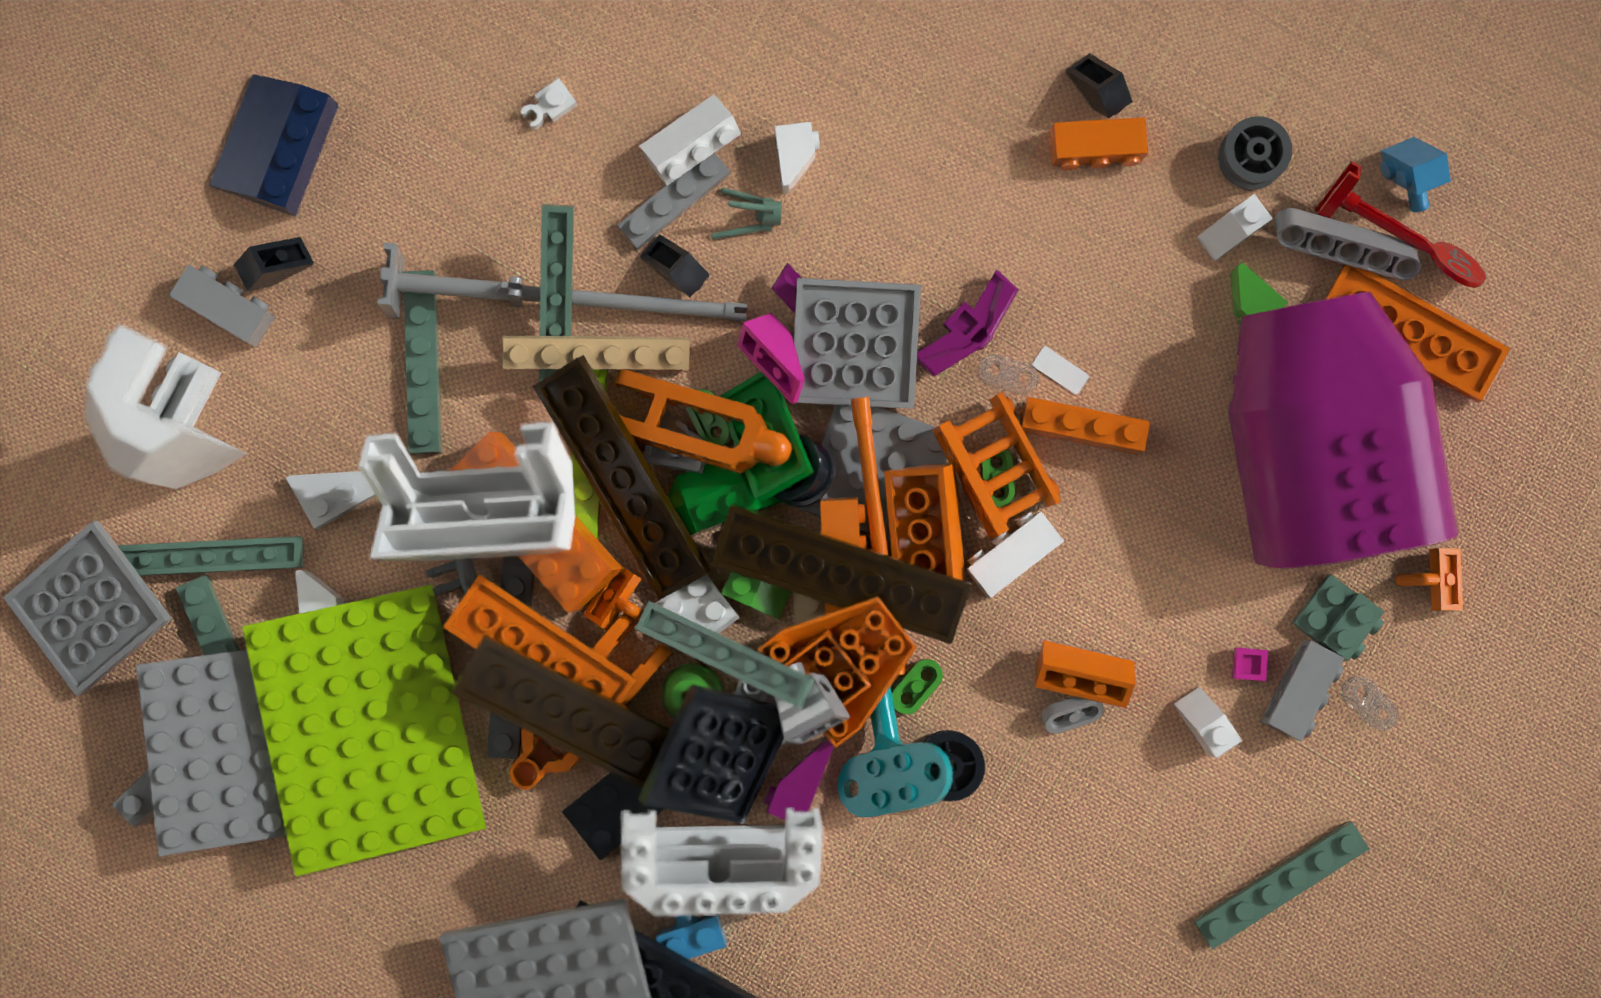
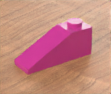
[737,313,805,404]

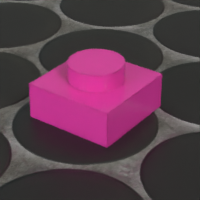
[1232,647,1268,681]

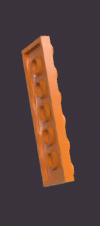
[1324,264,1511,403]
[443,574,637,704]

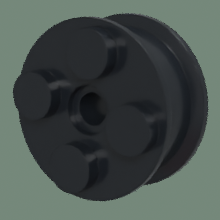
[772,434,834,508]
[922,730,985,802]

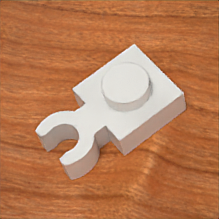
[520,78,578,130]

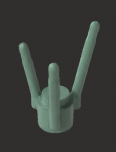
[711,188,782,239]

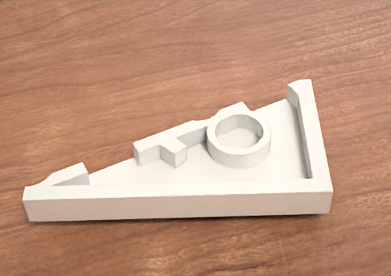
[286,471,376,530]

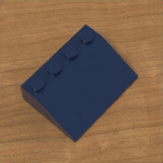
[209,74,339,217]

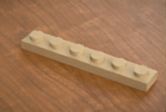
[502,336,690,370]

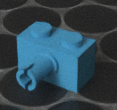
[1381,137,1451,212]
[656,914,727,959]

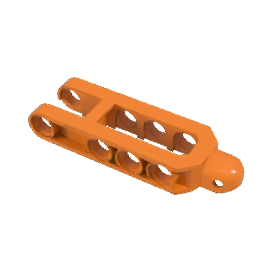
[614,369,792,473]
[510,613,673,790]

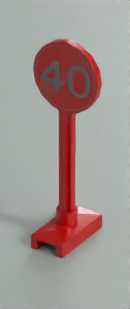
[1315,161,1486,288]

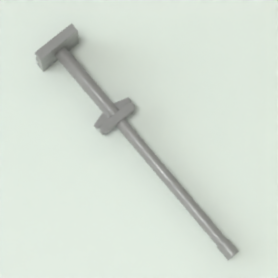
[378,243,747,322]

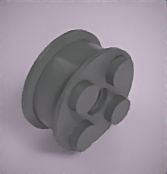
[1218,116,1292,190]

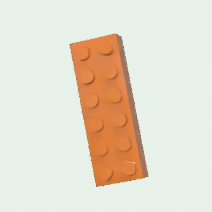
[450,431,623,613]

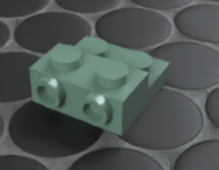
[1291,574,1385,661]

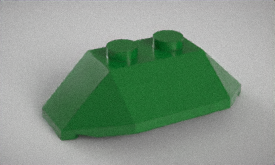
[668,464,783,537]

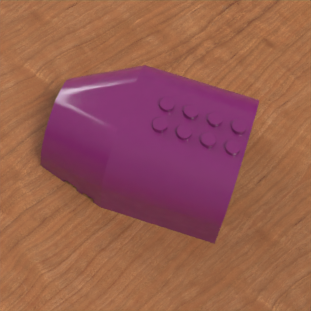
[1228,292,1459,568]

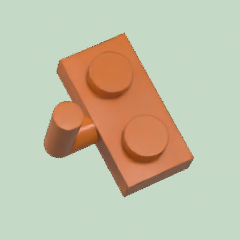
[1396,548,1463,611]
[583,566,644,631]

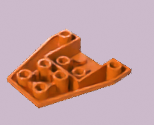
[758,596,917,748]

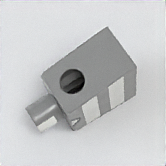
[775,663,850,744]

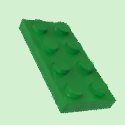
[719,372,814,503]

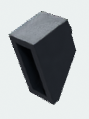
[1066,53,1133,119]
[640,234,710,298]

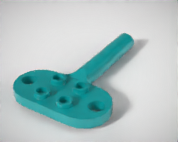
[838,686,952,817]

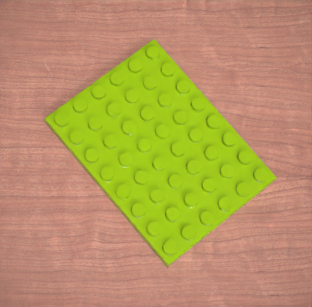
[242,584,486,877]

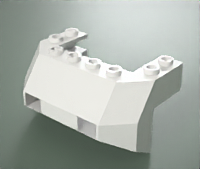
[85,324,247,489]
[358,422,575,561]
[622,808,823,916]

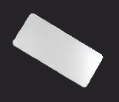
[1032,346,1089,395]

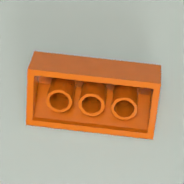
[884,463,966,581]

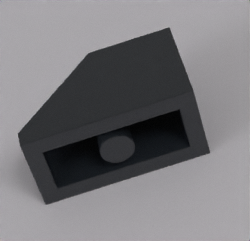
[234,237,314,291]

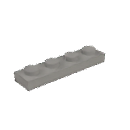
[618,153,731,250]

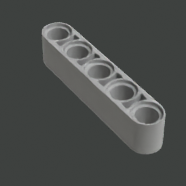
[1274,208,1421,280]

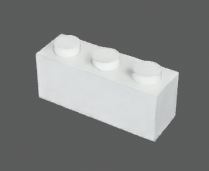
[640,94,741,185]
[965,512,1064,599]

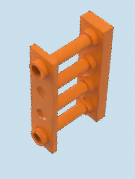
[932,392,1061,539]

